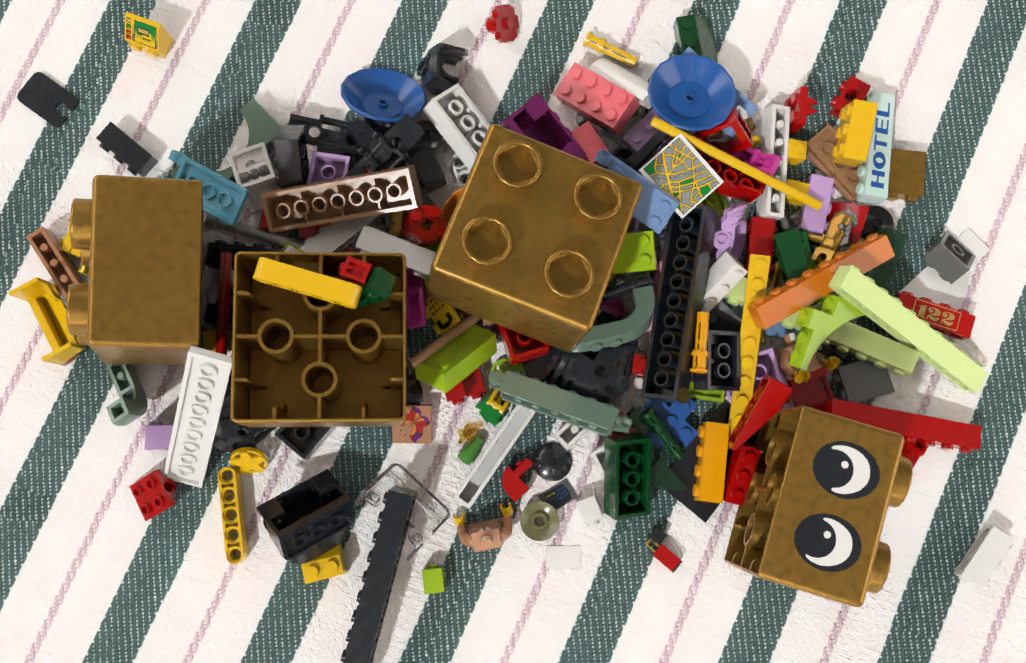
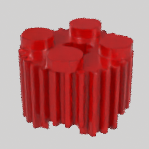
[402,204,447,247]

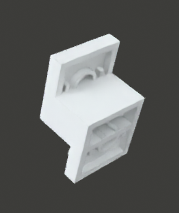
[227,142,280,214]

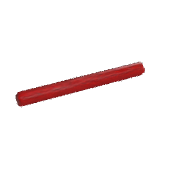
[215,252,232,355]

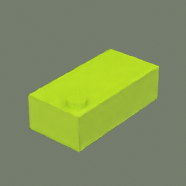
[415,324,497,393]

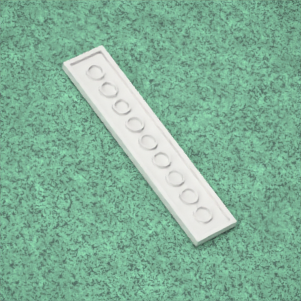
[163,346,232,488]

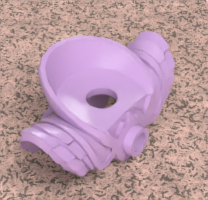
[711,204,747,263]

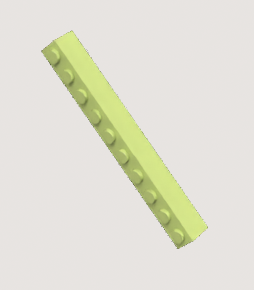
[828,265,988,393]
[724,277,920,377]

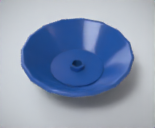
[647,54,737,131]
[341,68,427,123]

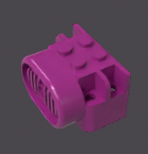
[499,93,587,159]

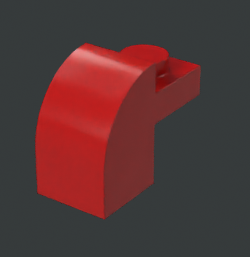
[502,458,534,502]

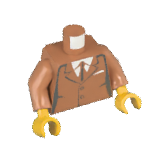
[778,332,841,383]
[453,502,513,552]

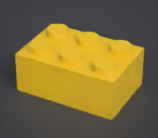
[831,99,878,167]

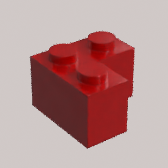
[445,369,486,406]

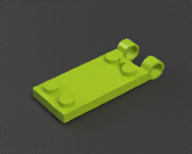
[611,231,658,275]

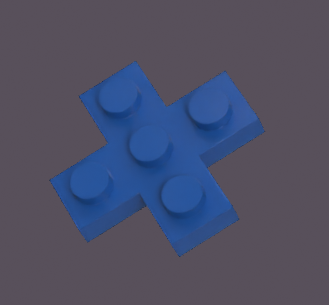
[642,397,699,449]

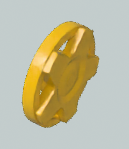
[230,447,268,474]

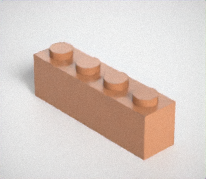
[26,226,85,300]

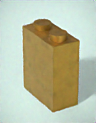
[886,148,926,203]

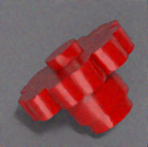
[486,4,519,43]

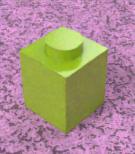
[422,563,446,594]

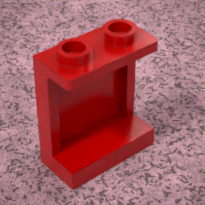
[788,366,835,411]

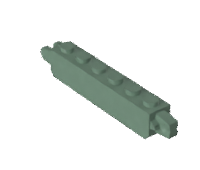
[489,370,632,437]

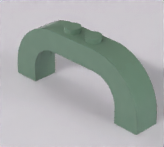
[571,285,655,352]
[77,337,148,426]

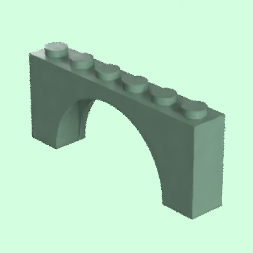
[169,98,281,183]

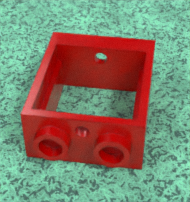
[691,107,753,155]

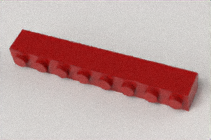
[824,398,982,454]

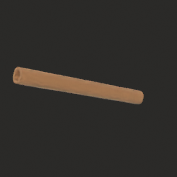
[406,314,480,369]

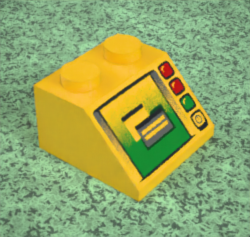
[125,12,173,59]

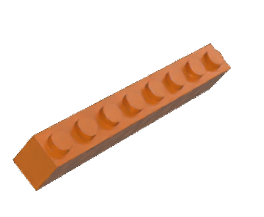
[747,233,895,330]

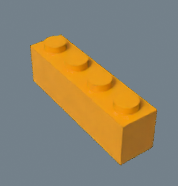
[692,421,730,503]

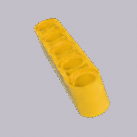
[253,257,363,309]
[218,467,248,564]

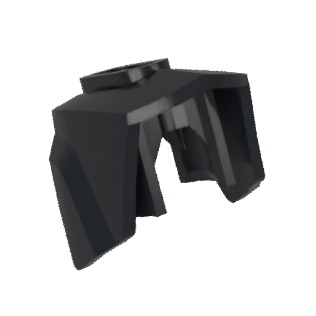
[416,42,468,96]

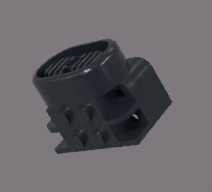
[256,469,355,564]

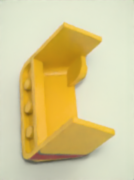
[8,277,85,366]

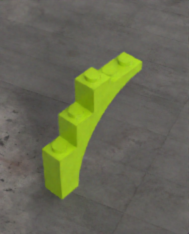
[788,294,900,371]

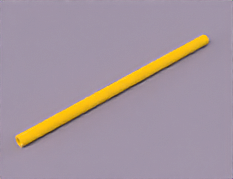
[650,116,823,211]

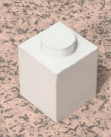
[575,495,603,527]

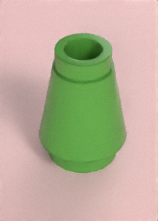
[457,436,484,466]

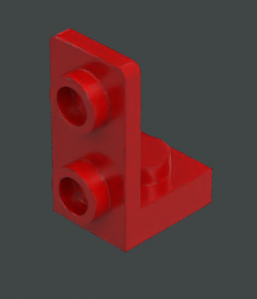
[338,256,372,286]

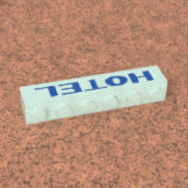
[856,90,895,206]

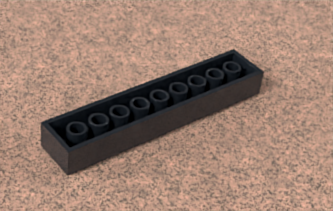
[640,205,717,404]
[340,485,418,663]

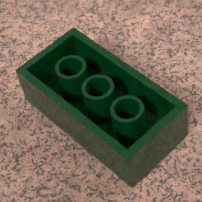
[604,432,651,520]

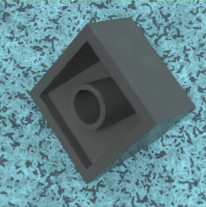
[923,230,976,284]

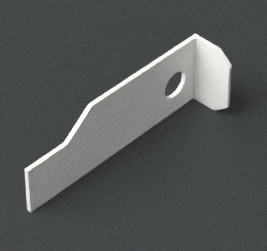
[897,228,990,345]

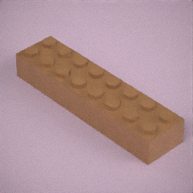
[260,165,423,233]

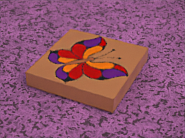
[392,404,432,444]

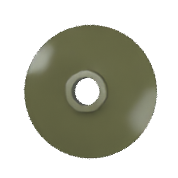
[520,501,559,541]

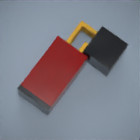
[645,526,683,573]

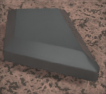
[780,209,799,231]

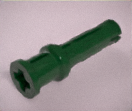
[639,406,685,460]

